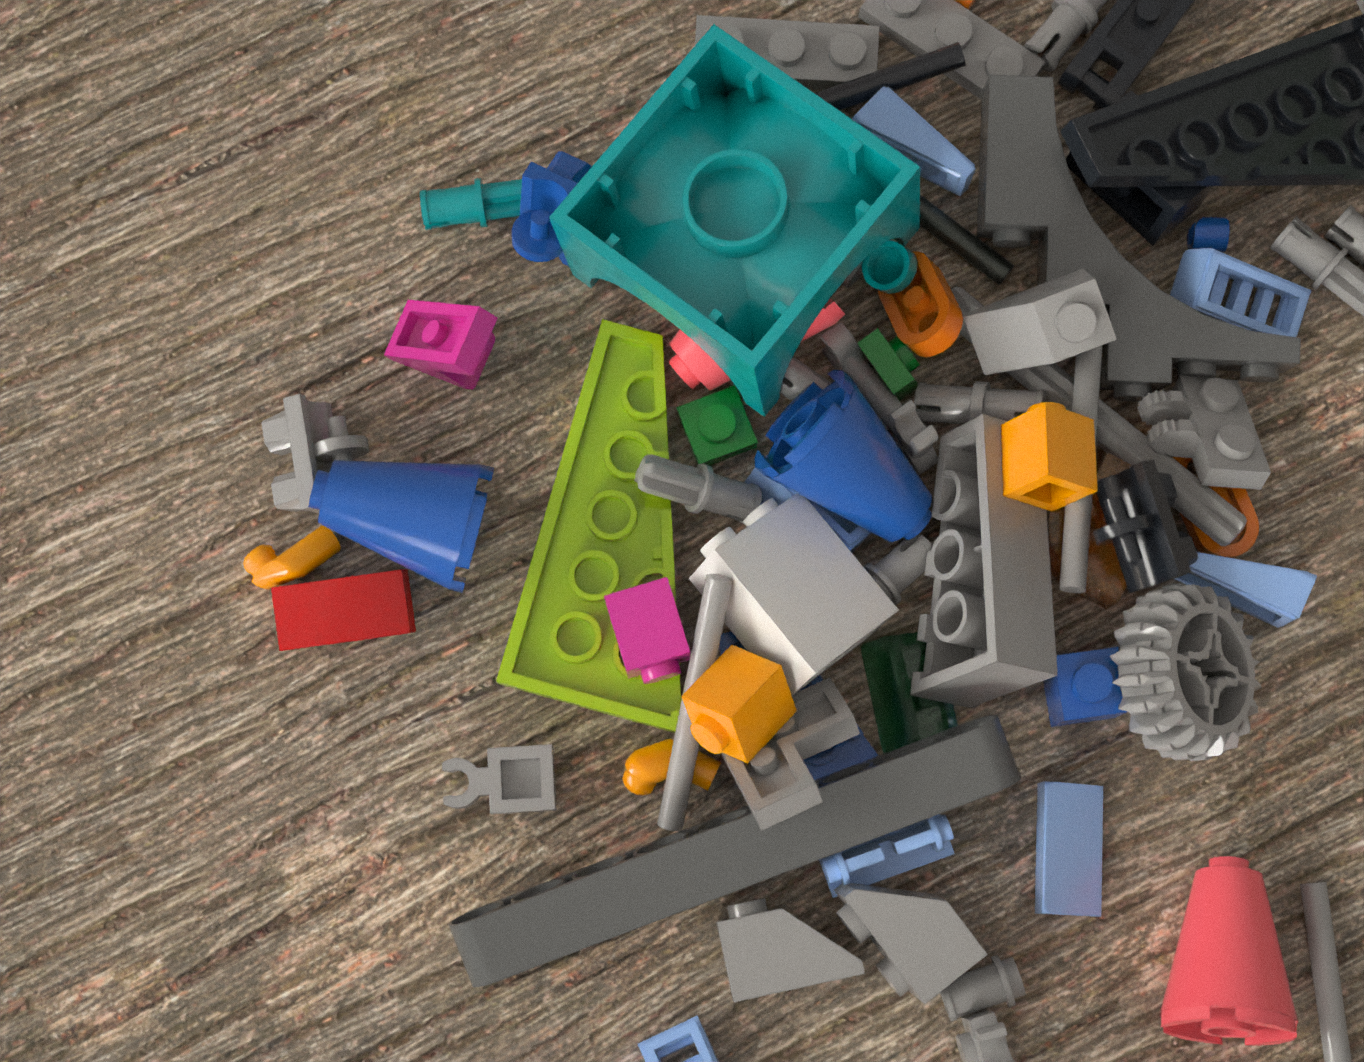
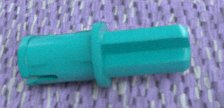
[420,178,522,230]

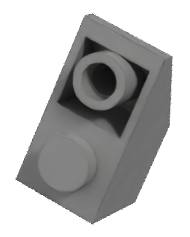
[834,883,988,1004]

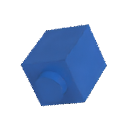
[1043,647,1128,727]

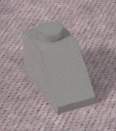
[963,268,1117,375]
[716,898,865,1002]

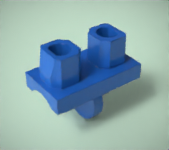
[511,151,592,266]

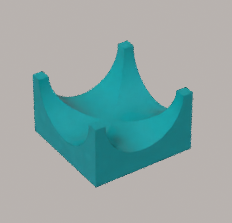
[549,24,920,417]

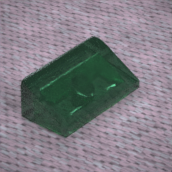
[861,632,958,754]

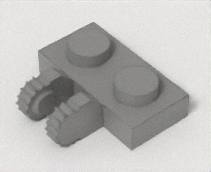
[1137,376,1271,490]

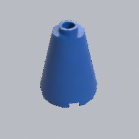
[754,370,932,542]
[308,460,494,593]

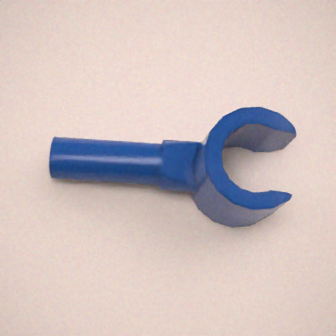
[1187,217,1230,253]

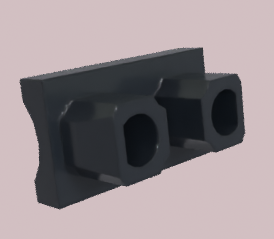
[1093,460,1198,594]

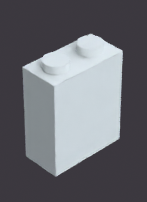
[689,493,899,696]

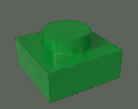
[857,328,920,400]
[676,385,758,466]

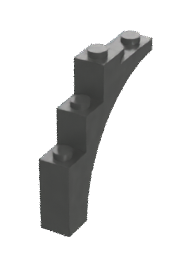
[977,74,1301,402]

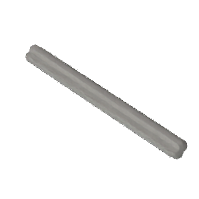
[951,286,1247,546]

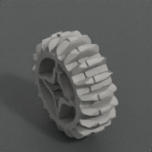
[1110,583,1262,761]

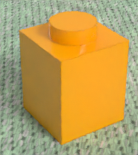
[1001,402,1098,512]
[681,645,797,764]

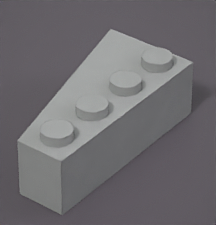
[910,414,1058,708]

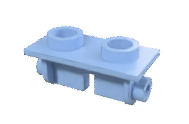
[819,814,955,898]

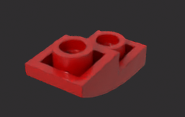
[271,569,416,651]

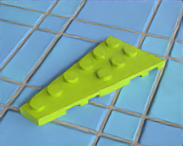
[496,319,681,733]

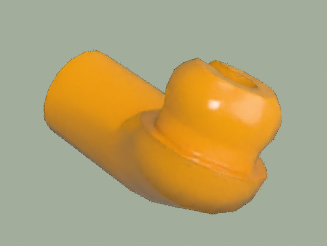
[243,525,341,589]
[622,739,722,796]

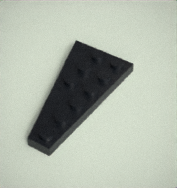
[1060,14,1364,187]

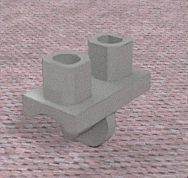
[261,394,369,513]

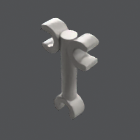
[820,322,938,476]

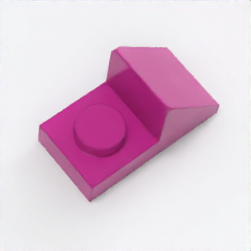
[384,300,498,390]

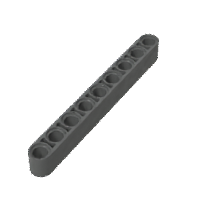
[448,715,1021,987]

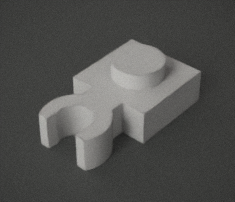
[442,744,557,815]
[956,1009,1016,1062]

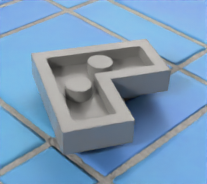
[721,678,860,831]

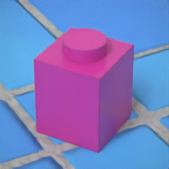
[604,577,690,684]

